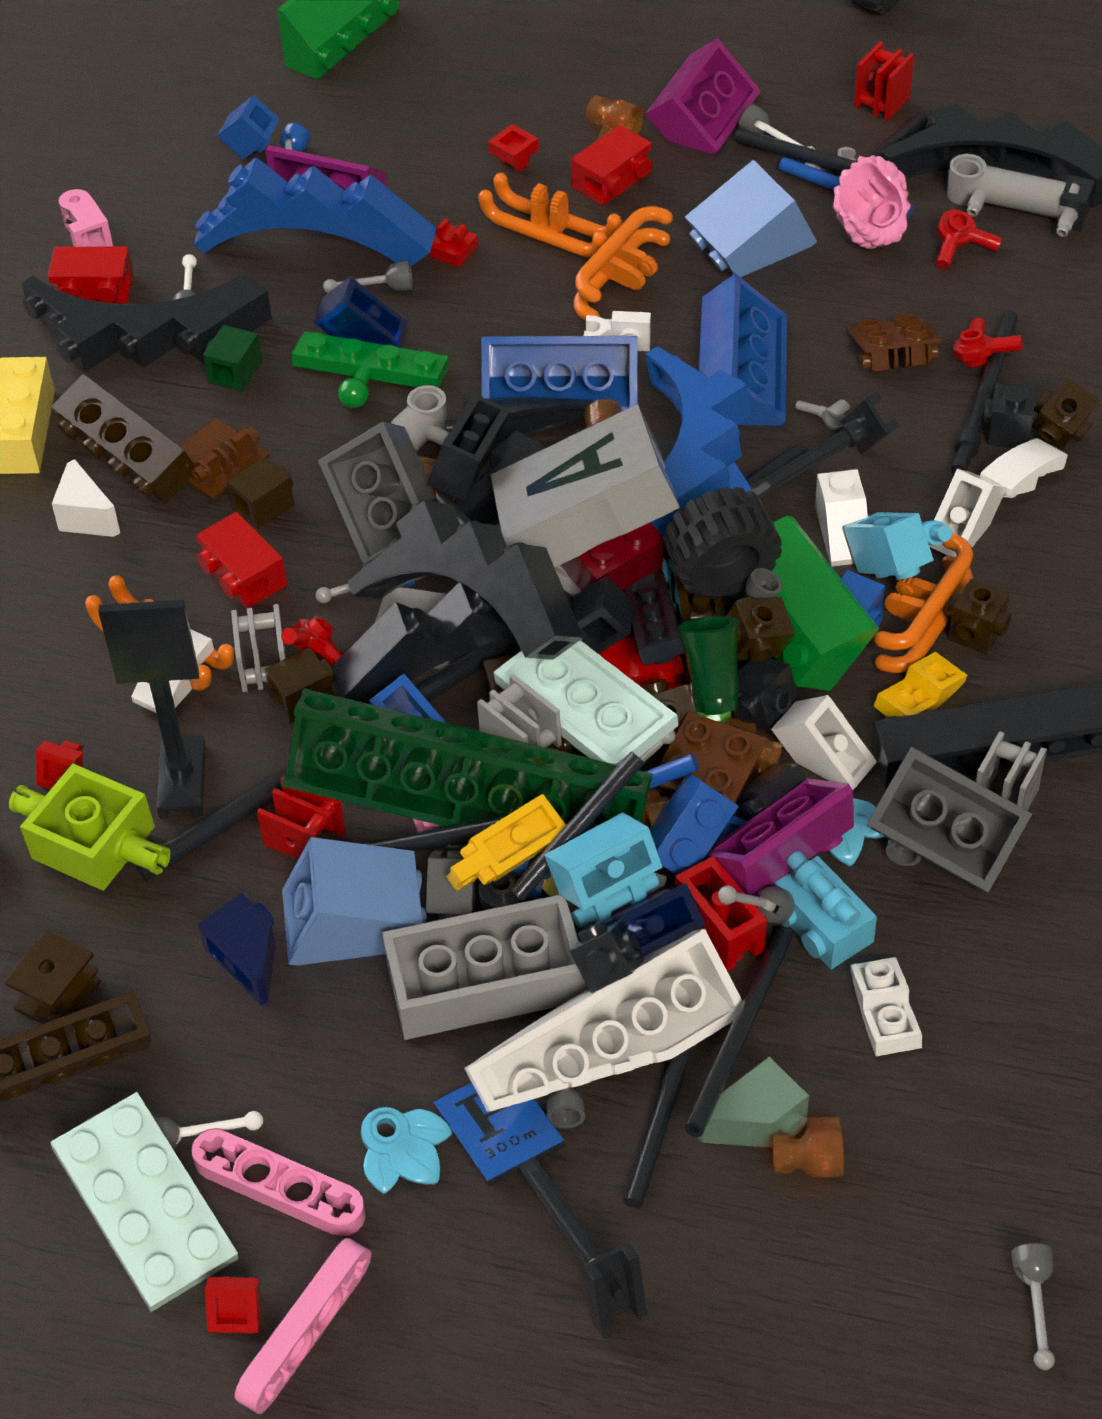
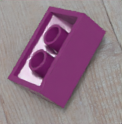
[645,37,761,154]
[265,145,388,191]
[705,779,854,896]

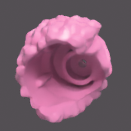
[833,155,911,249]

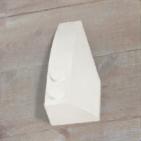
[464,929,743,1112]

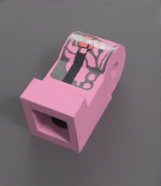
[59,189,113,247]

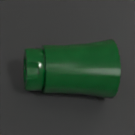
[678,616,740,715]

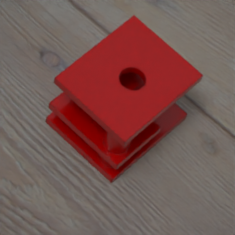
[854,42,914,121]
[257,776,346,860]

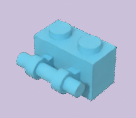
[844,512,952,580]
[544,812,662,929]
[774,851,877,970]

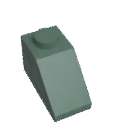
[697,1057,809,1148]

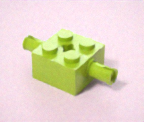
[9,763,171,891]

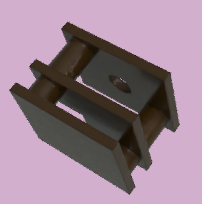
[4,930,102,1024]

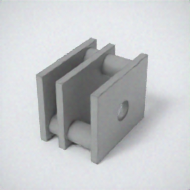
[231,604,287,692]
[477,674,562,748]
[976,731,1047,811]

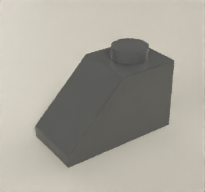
[426,844,480,920]

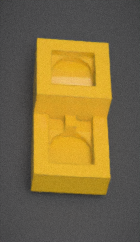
[873,652,968,718]

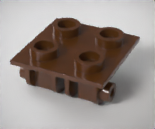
[846,314,941,372]
[179,417,270,500]
[659,712,768,803]

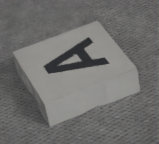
[491,404,680,568]

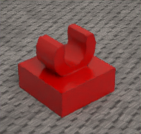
[488,124,539,173]
[428,218,478,268]
[36,740,84,790]
[205,1276,261,1334]

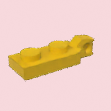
[446,794,566,891]

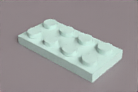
[493,640,678,765]
[50,1092,238,1312]

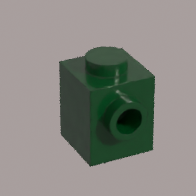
[203,325,262,392]

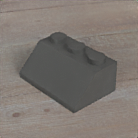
[318,422,436,564]
[866,747,1032,894]

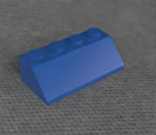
[699,274,787,426]
[481,336,638,415]

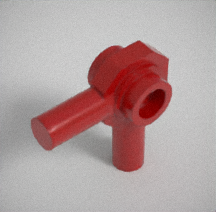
[935,209,1002,269]
[954,318,1023,367]
[281,616,343,666]

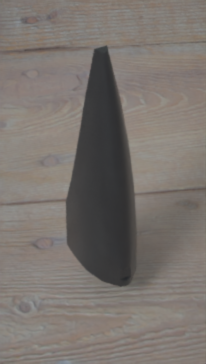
[445,397,621,444]

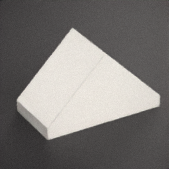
[52,459,120,537]

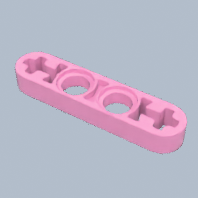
[192,1129,366,1237]
[235,1238,371,1414]

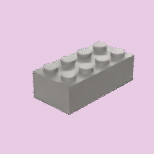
[382,895,587,1040]

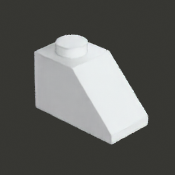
[815,469,868,566]
[929,469,1007,557]
[771,695,877,790]

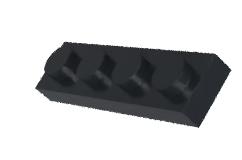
[624,568,685,666]

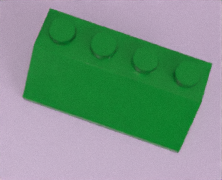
[277,0,399,80]
[731,516,880,691]

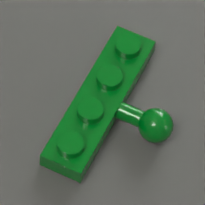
[291,331,449,409]

